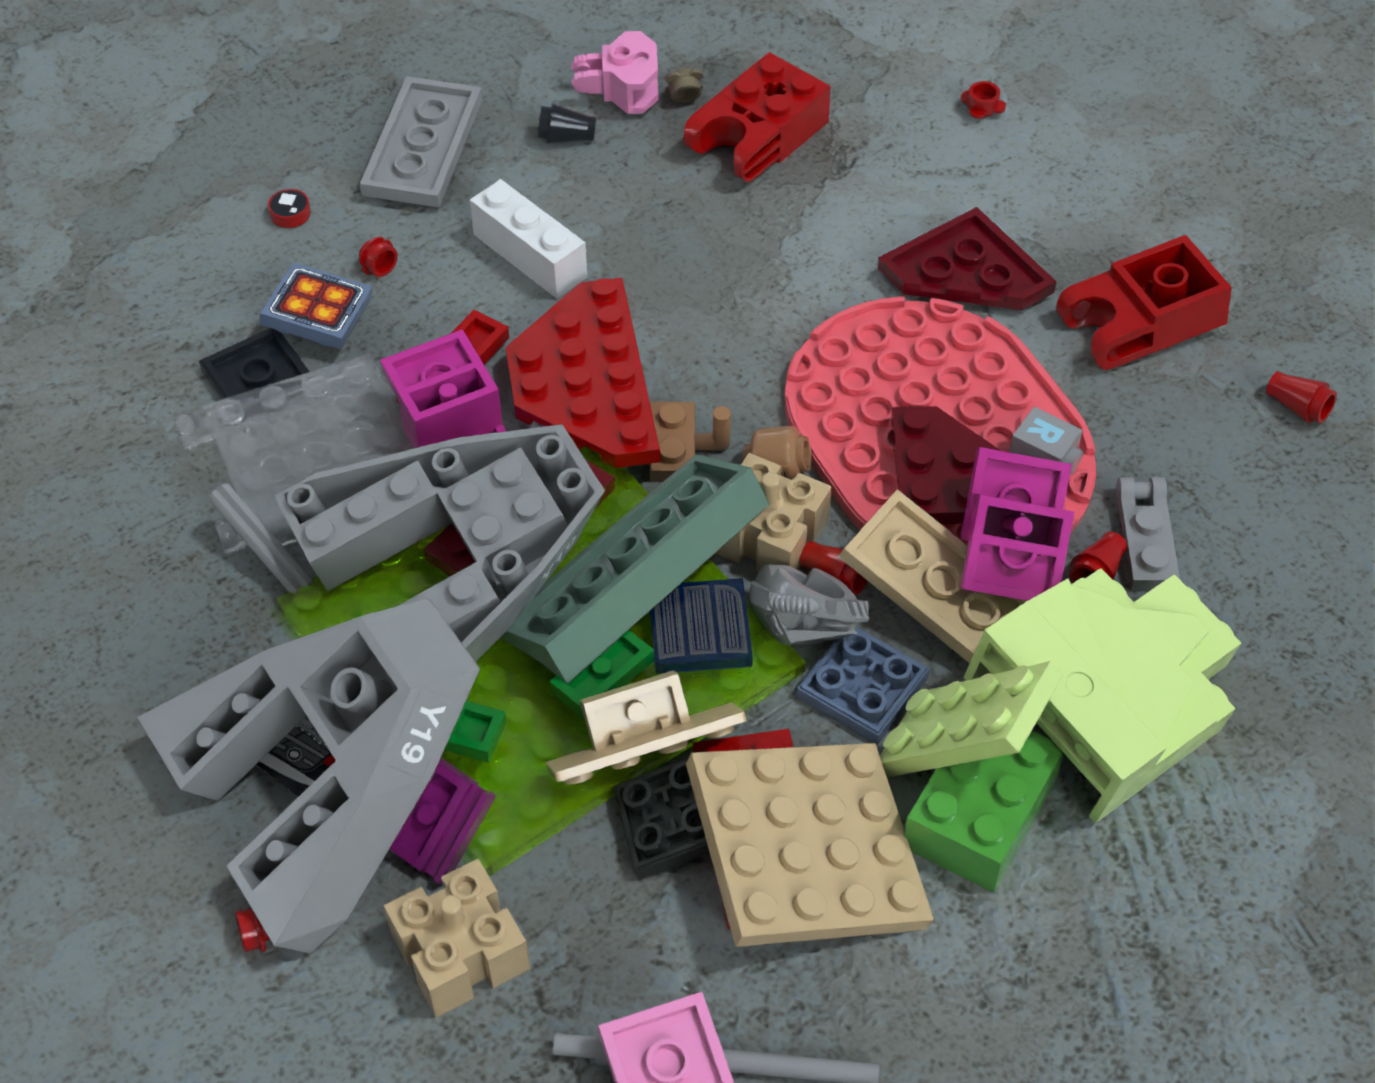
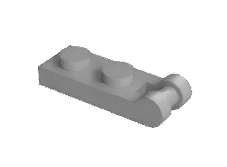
[1116,477,1180,591]

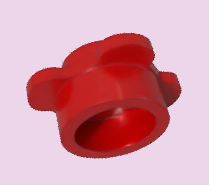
[960,81,1006,119]

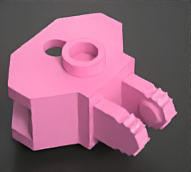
[571,31,658,114]

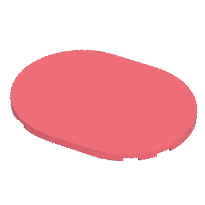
[785,297,1097,546]

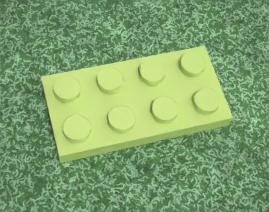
[880,661,1063,778]

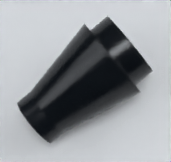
[538,103,596,143]

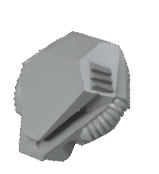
[748,564,870,646]

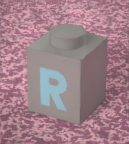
[1009,406,1083,475]

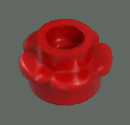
[359,236,398,277]
[235,906,270,952]

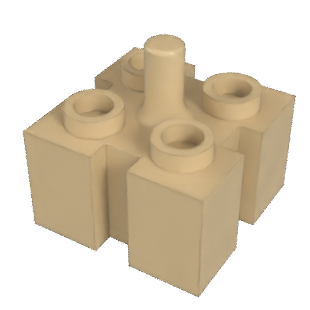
[715,453,832,572]
[383,858,530,1018]

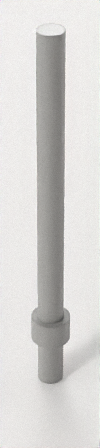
[553,1033,879,1083]

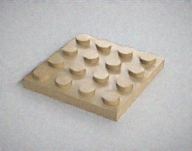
[686,743,934,947]

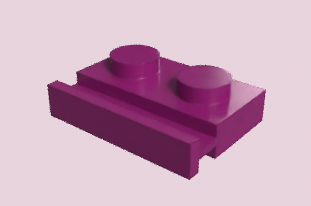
[389,758,497,884]

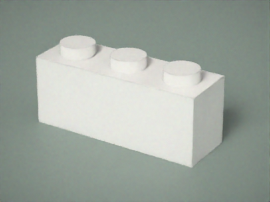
[470,179,588,299]

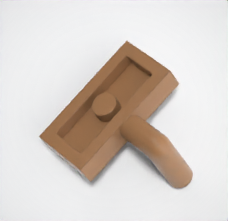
[650,402,731,482]

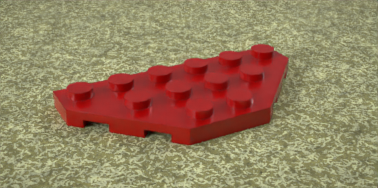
[505,277,661,468]

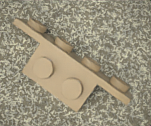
[545,671,746,784]

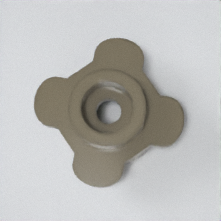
[665,68,704,103]

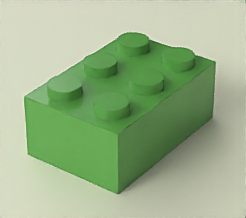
[904,731,1064,893]

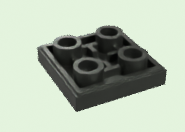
[612,750,710,879]

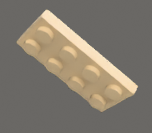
[839,489,1026,675]

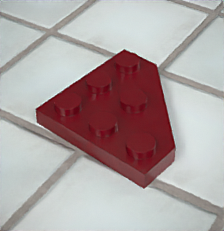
[877,207,1057,311]
[891,406,1001,524]

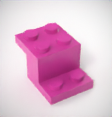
[380,329,506,449]
[960,447,1074,601]

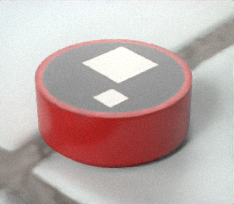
[268,189,311,228]

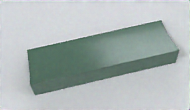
[501,454,770,684]

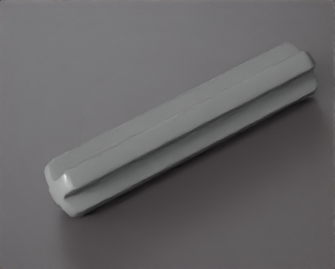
[209,483,313,598]

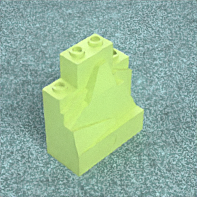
[964,568,1242,824]

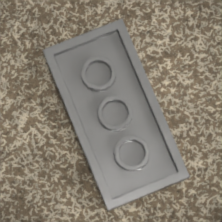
[360,76,483,208]

